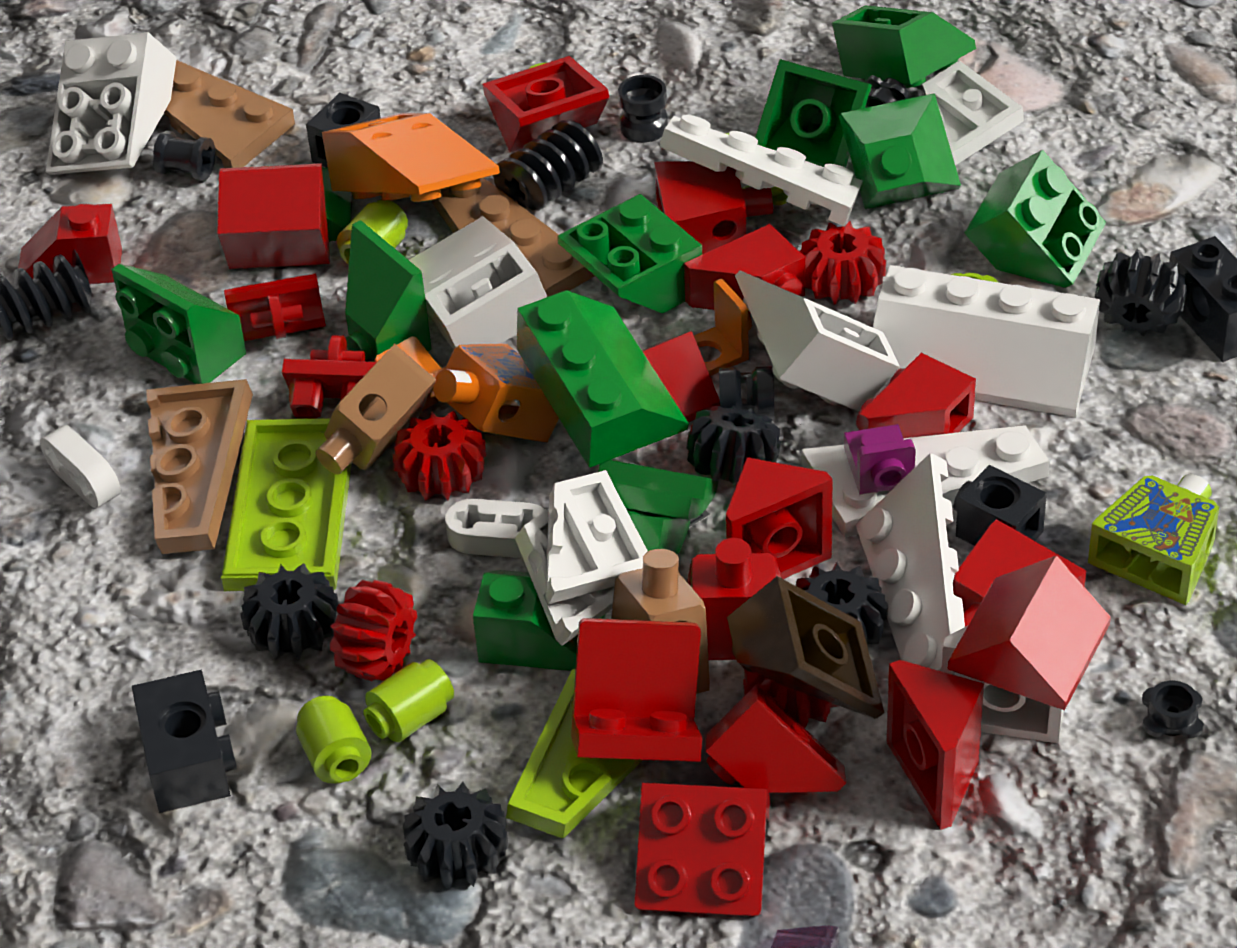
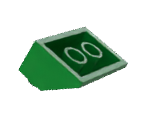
[517,290,689,468]

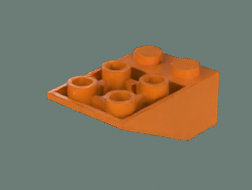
[322,113,500,202]

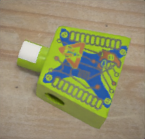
[1088,474,1220,606]

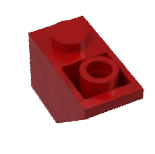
[856,352,976,438]

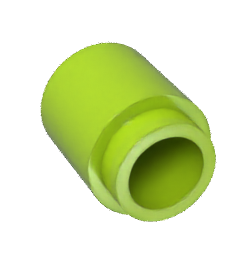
[337,199,408,265]
[363,659,454,743]
[296,696,372,784]

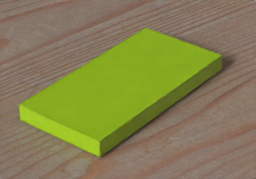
[221,418,352,592]

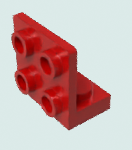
[571,618,702,762]
[634,783,770,917]

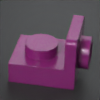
[844,424,916,495]

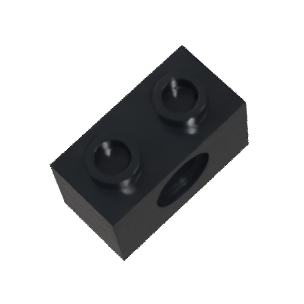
[1169,236,1237,362]
[131,669,237,813]

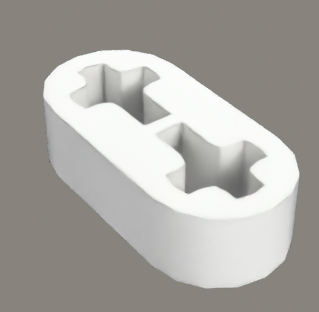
[40,425,121,508]
[445,499,546,558]

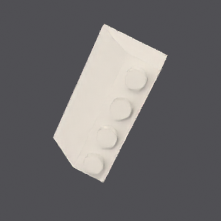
[873,265,1100,418]

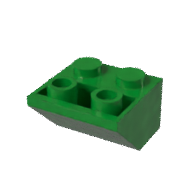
[832,5,976,88]
[964,149,1106,288]
[557,194,702,313]
[111,264,246,384]

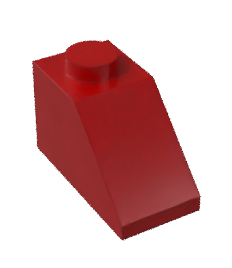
[18,204,122,284]
[684,224,805,314]
[706,684,847,793]

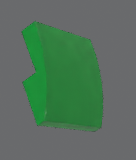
[598,460,719,520]

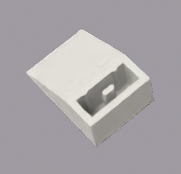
[46,32,177,175]
[409,216,547,350]
[735,270,900,411]

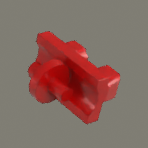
[224,273,326,341]
[282,335,377,419]

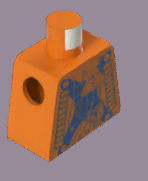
[433,344,559,442]

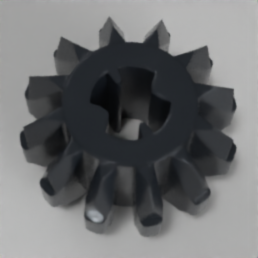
[1095,249,1187,336]
[686,405,781,485]
[796,562,888,644]
[240,563,339,660]
[402,781,509,890]

